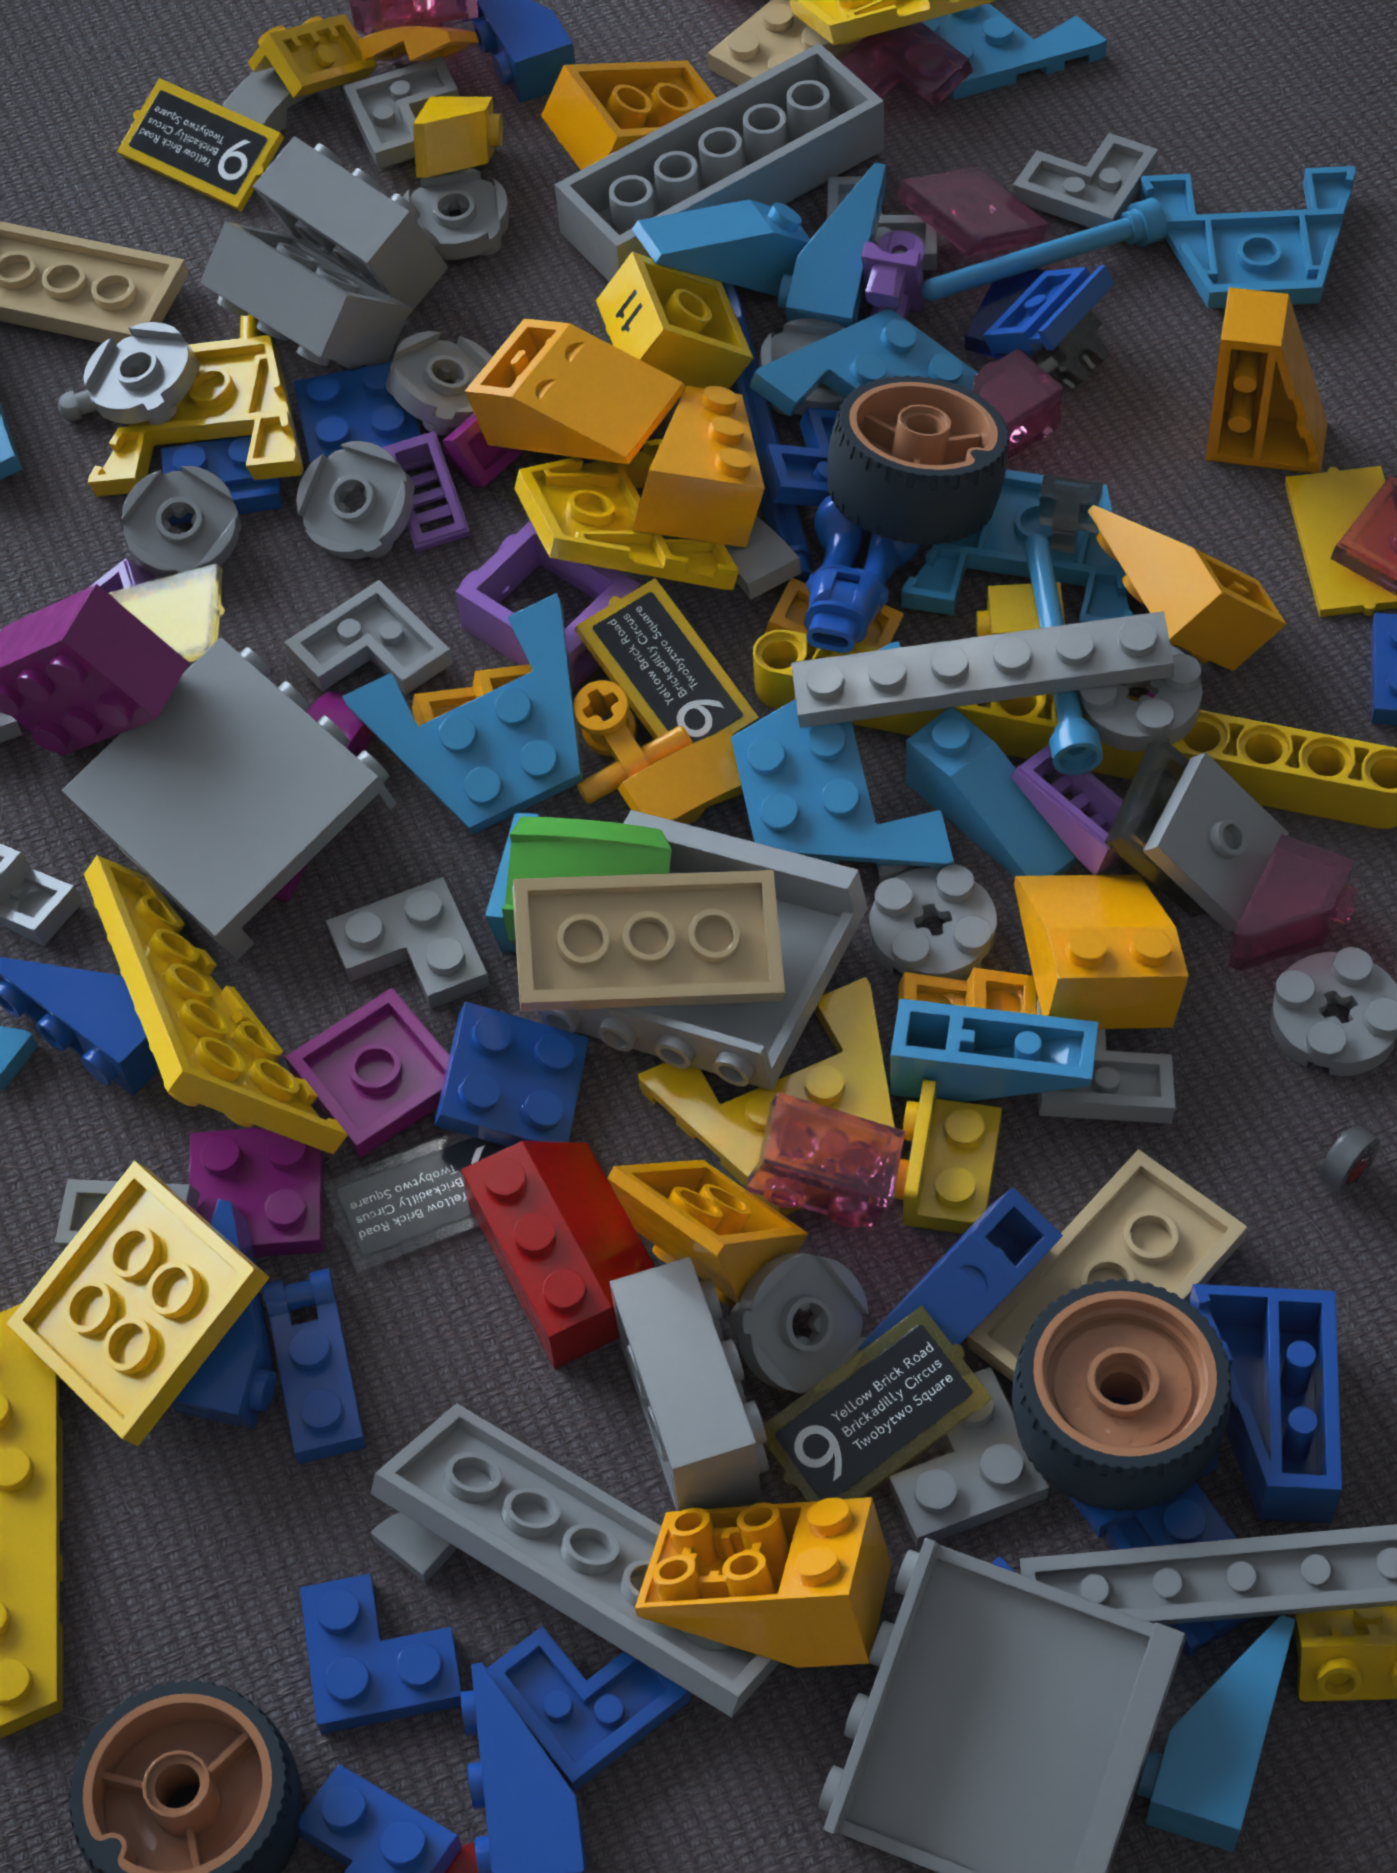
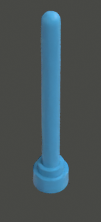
[921,198,1167,301]
[1024,533,1103,775]

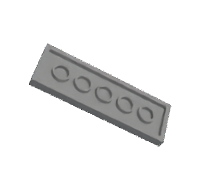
[371,1403,780,1718]

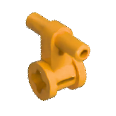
[573,680,692,804]

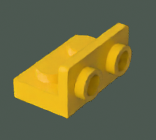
[248,14,378,98]
[892,1079,1002,1234]
[1289,1605,1397,1702]

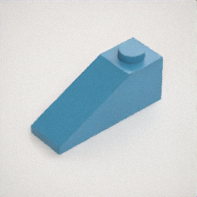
[778,163,886,328]
[632,199,810,297]
[906,707,1079,877]
[890,998,1099,1102]
[1137,1615,1296,1853]

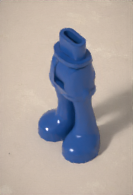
[804,496,922,653]

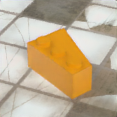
[1205,287,1328,473]
[632,386,765,548]

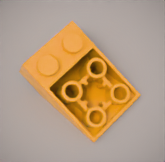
[465,318,686,464]
[1088,505,1287,671]
[635,1497,892,1668]

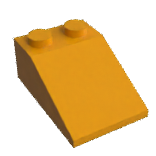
[541,60,716,170]
[1014,874,1189,1029]
[607,1160,809,1307]

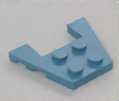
[888,4,1107,100]
[1140,166,1356,308]
[749,308,980,416]
[901,469,1133,623]
[342,593,583,834]
[731,641,954,870]

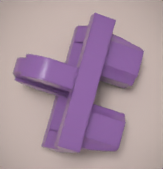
[861,230,926,320]

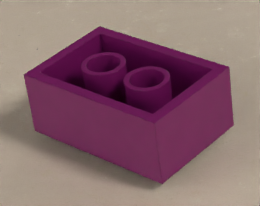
[0,584,190,757]

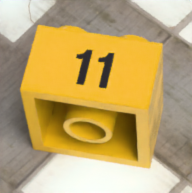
[596,252,754,398]

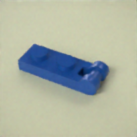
[263,1268,367,1464]

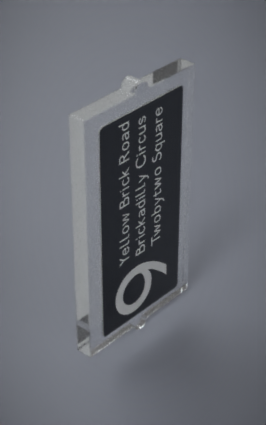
[323,1132,508,1278]

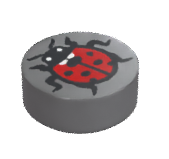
[1319,1126,1381,1195]

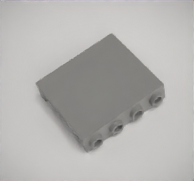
[61,637,397,961]
[539,810,868,1091]
[818,1537,1186,1873]

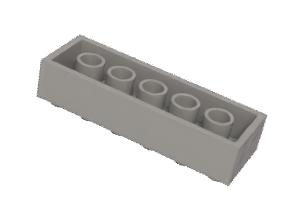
[554,43,884,282]

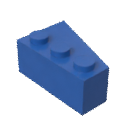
[1189,1284,1342,1523]

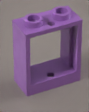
[455,521,641,693]

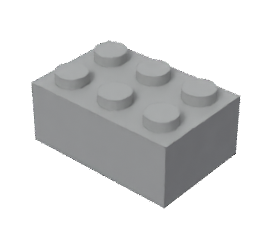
[253,136,448,316]
[200,221,411,369]
[609,1257,769,1511]

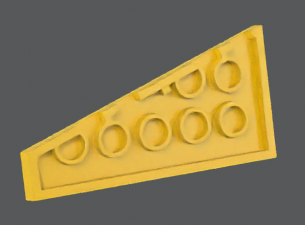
[84,855,348,1155]
[0,1303,63,1739]

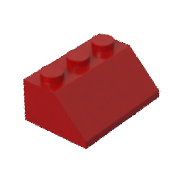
[461,1141,655,1369]

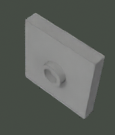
[1143,752,1289,932]

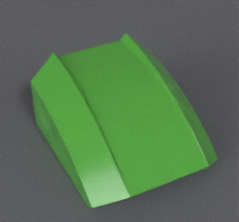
[502,817,672,946]

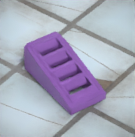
[382,431,471,553]
[1011,745,1146,875]

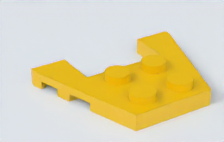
[789,0,996,45]
[88,335,304,497]
[514,439,739,590]
[638,977,899,1216]

